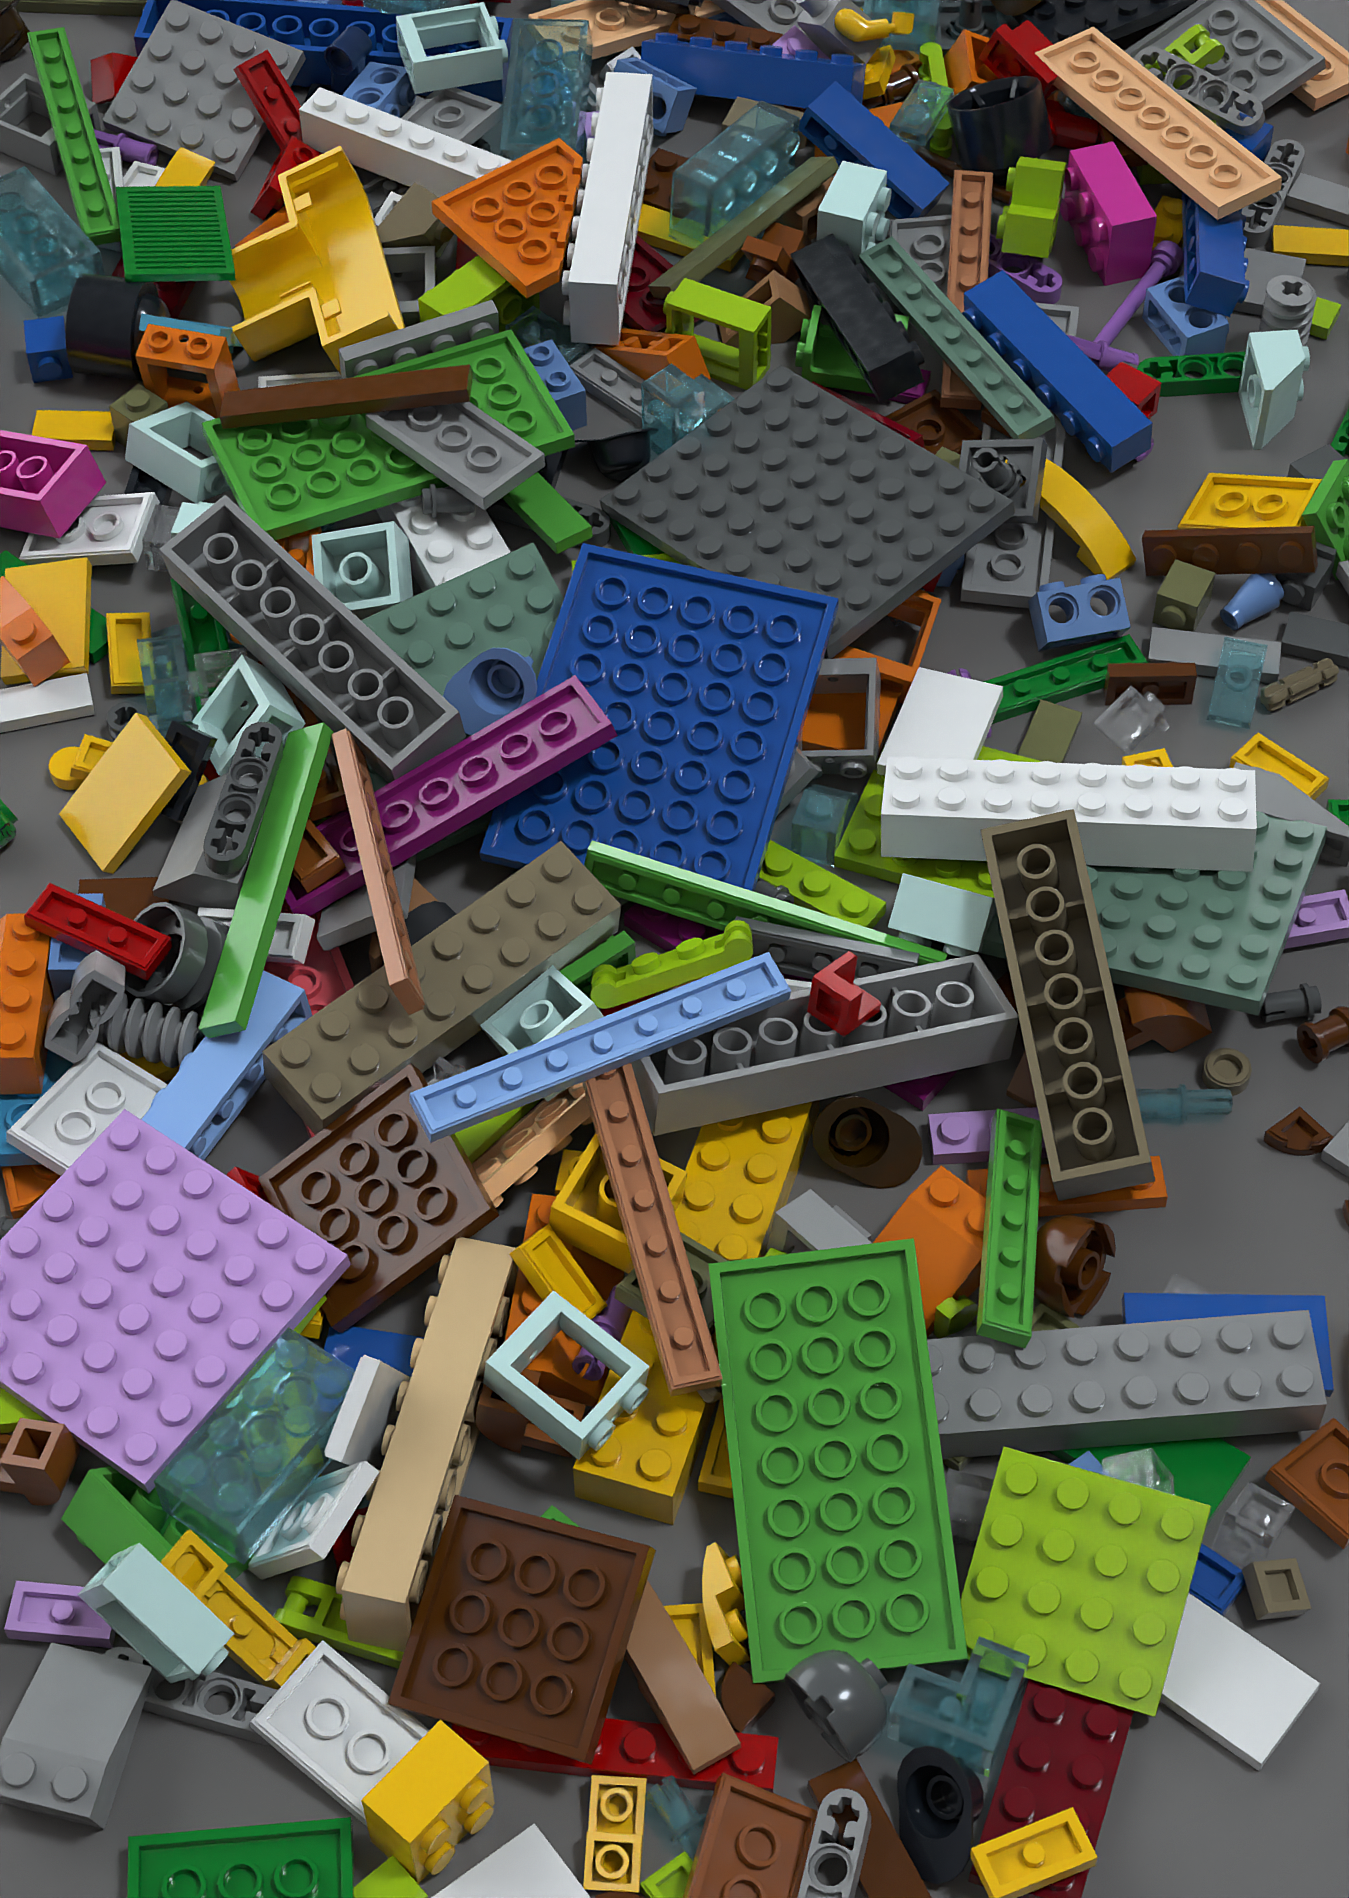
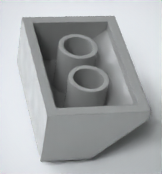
[153,773,270,910]

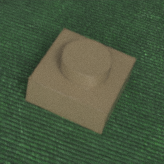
[1242,1558,1312,1620]

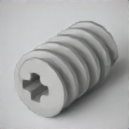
[1259,275,1317,346]
[102,994,205,1068]

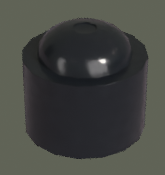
[946,76,1054,180]
[65,273,171,381]

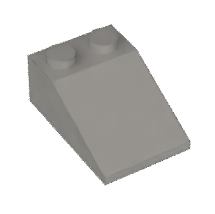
[0,1642,155,1830]

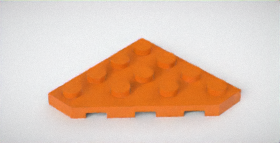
[431,138,583,298]

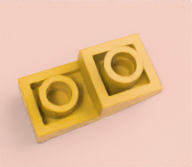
[155,147,216,186]
[702,1542,751,1666]
[583,1775,647,1893]

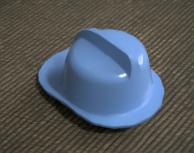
[443,648,538,735]

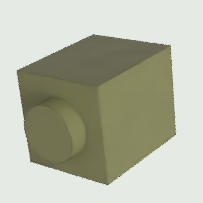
[109,384,168,447]
[1152,559,1216,632]

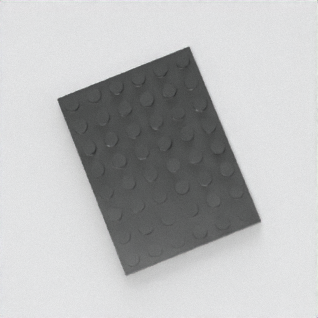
[600,365,1015,659]

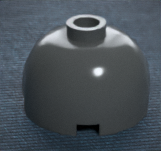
[784,1649,888,1763]

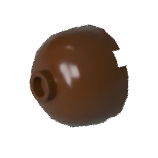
[1034,1215,1116,1318]

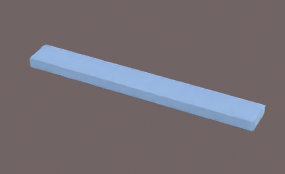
[409,952,791,1143]

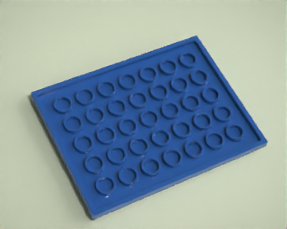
[480,543,839,891]

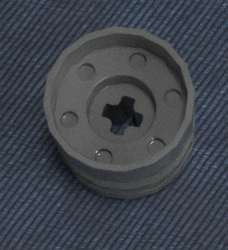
[125,902,229,1018]

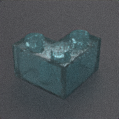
[641,363,735,455]
[886,1636,1030,1777]

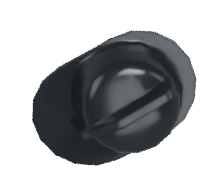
[575,428,658,480]
[897,1745,984,1884]

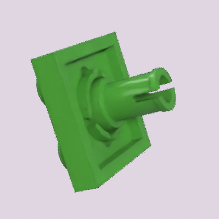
[1302,459,1349,580]

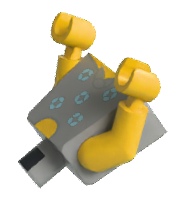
[796,0,914,64]

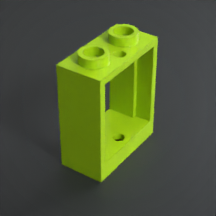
[663,278,772,390]

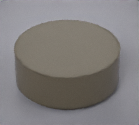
[1202,1048,1252,1096]

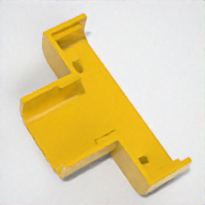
[229,145,405,375]

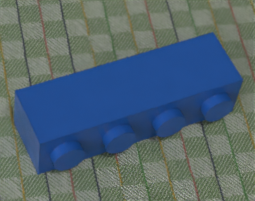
[796,81,950,219]

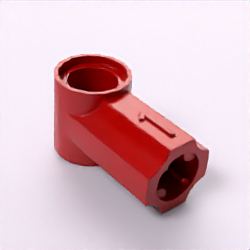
[1045,100,1101,150]

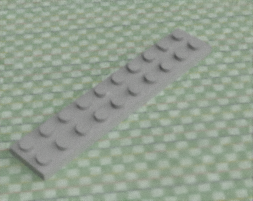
[961,303,1079,608]

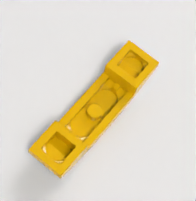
[1005,458,1136,580]
[160,1529,316,1690]

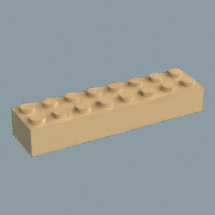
[336,1237,517,1652]

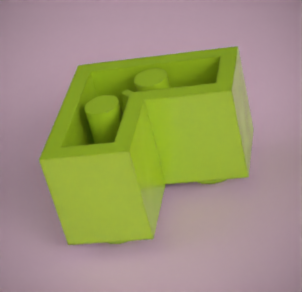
[996,156,1067,258]

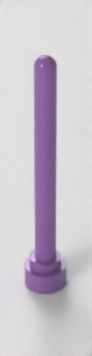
[1093,240,1184,346]

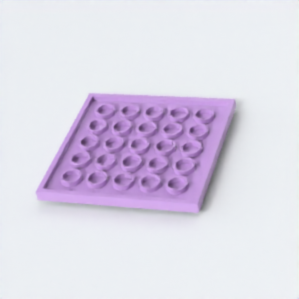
[0,1109,351,1493]

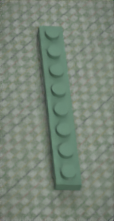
[858,236,1056,439]

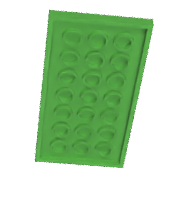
[201,329,575,541]
[708,1238,968,1684]

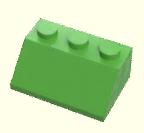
[61,1466,254,1580]

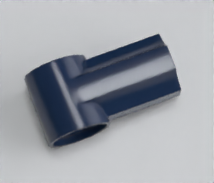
[324,26,372,96]

